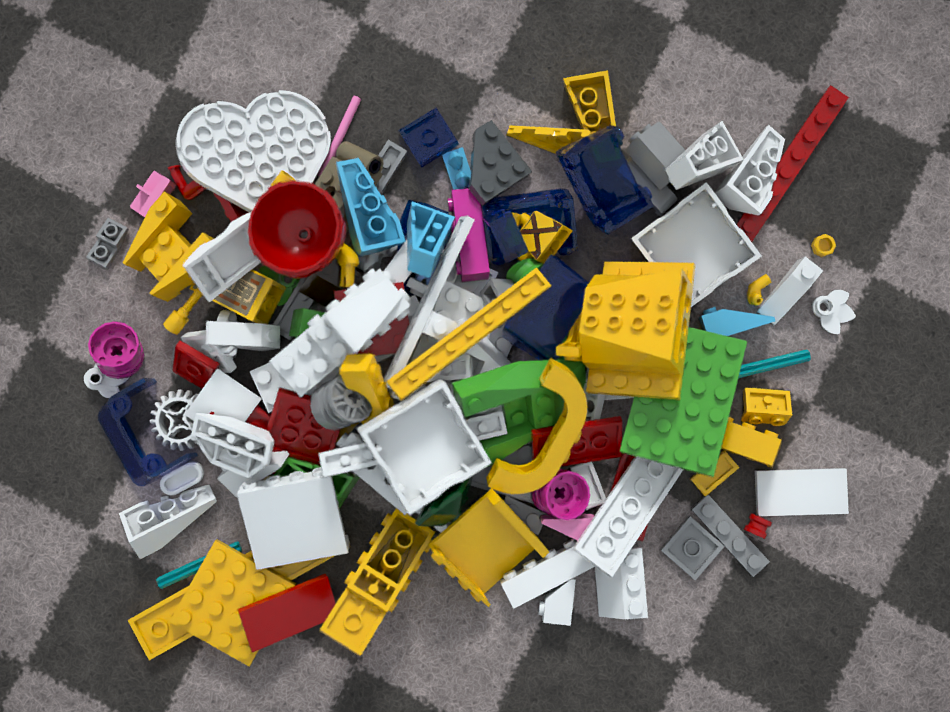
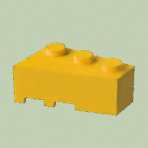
[721,417,782,468]

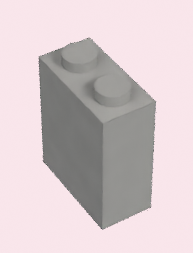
[625,121,685,190]

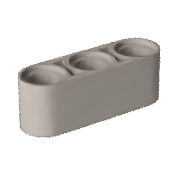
[616,157,677,216]

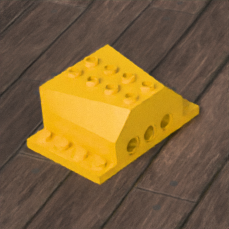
[579,262,696,400]

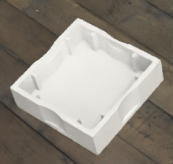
[631,182,762,307]
[357,379,491,515]

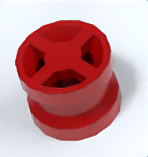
[744,513,772,539]

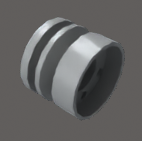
[310,375,372,430]

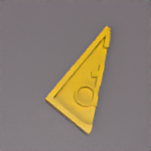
[506,125,590,162]

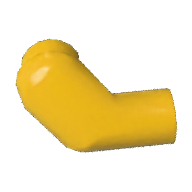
[747,274,771,306]

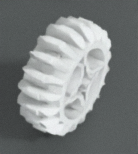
[149,390,199,451]

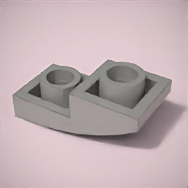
[86,218,129,270]

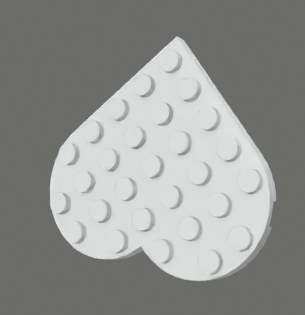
[176,90,331,212]

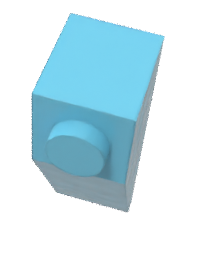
[698,307,776,336]

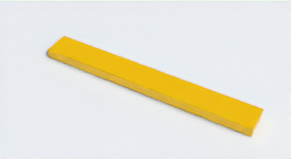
[386,267,551,401]

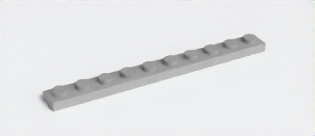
[273,140,408,340]

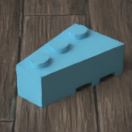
[407,202,455,278]

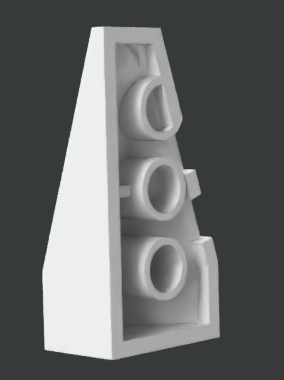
[715,125,785,215]

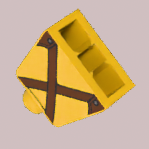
[517,211,573,265]

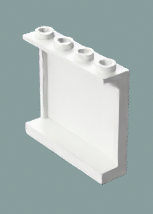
[237,467,350,570]

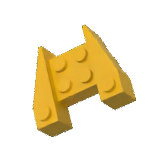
[122,191,214,302]

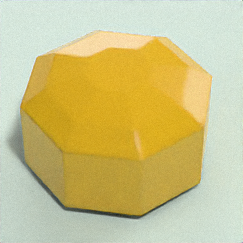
[811,234,836,257]

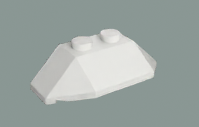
[191,413,274,478]

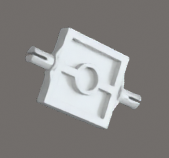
[180,330,237,373]

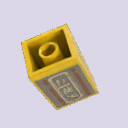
[189,269,286,324]

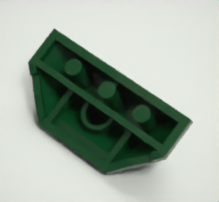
[415,475,473,526]

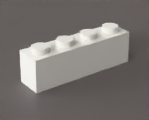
[500,539,595,609]

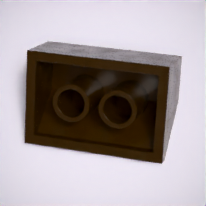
[298,259,364,307]

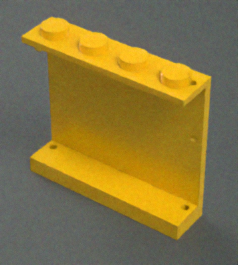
[428,488,550,607]

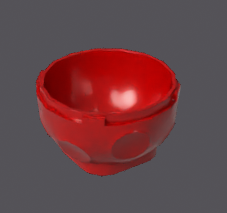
[248,180,346,278]

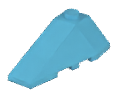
[336,158,406,257]

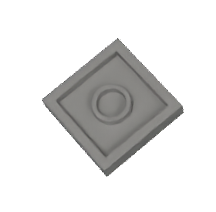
[660,516,725,580]

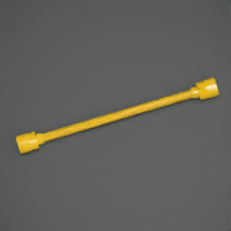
[163,170,296,335]

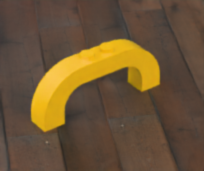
[486,358,587,494]

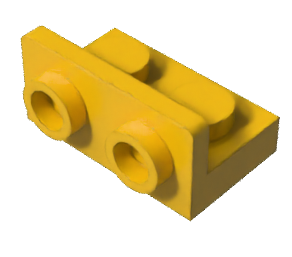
[741,388,792,426]

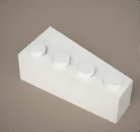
[665,121,744,190]

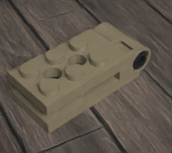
[305,141,384,233]

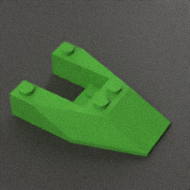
[452,360,586,467]

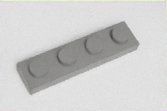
[691,495,770,577]

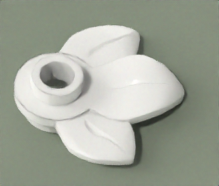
[812,290,856,334]
[84,354,130,399]

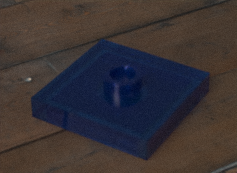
[398,108,459,168]

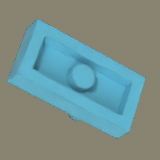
[442,147,471,190]

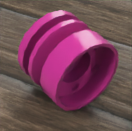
[88,321,145,379]
[531,469,590,520]

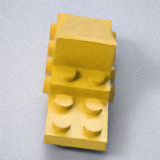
[319,508,435,656]

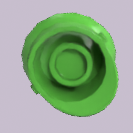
[506,258,546,284]

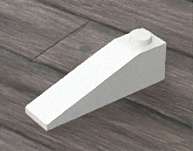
[119,485,217,559]

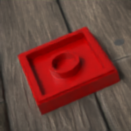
[172,340,220,389]

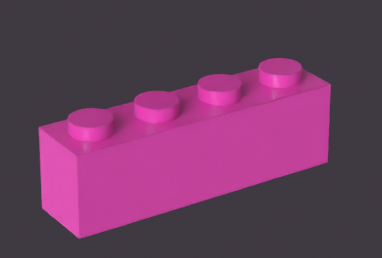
[447,188,490,282]

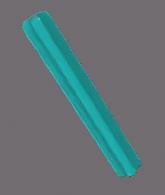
[738,349,811,378]
[156,541,242,589]

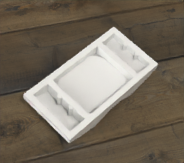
[183,212,261,302]

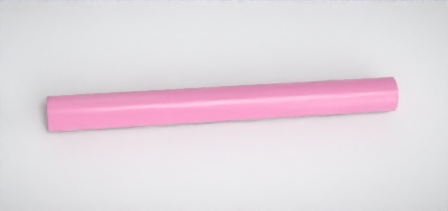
[317,96,361,177]

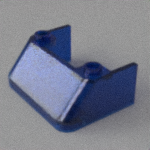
[98,378,198,486]

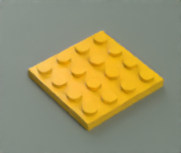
[169,539,296,666]

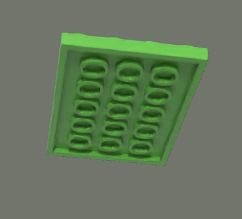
[620,327,747,477]

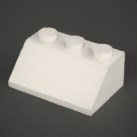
[595,544,648,619]

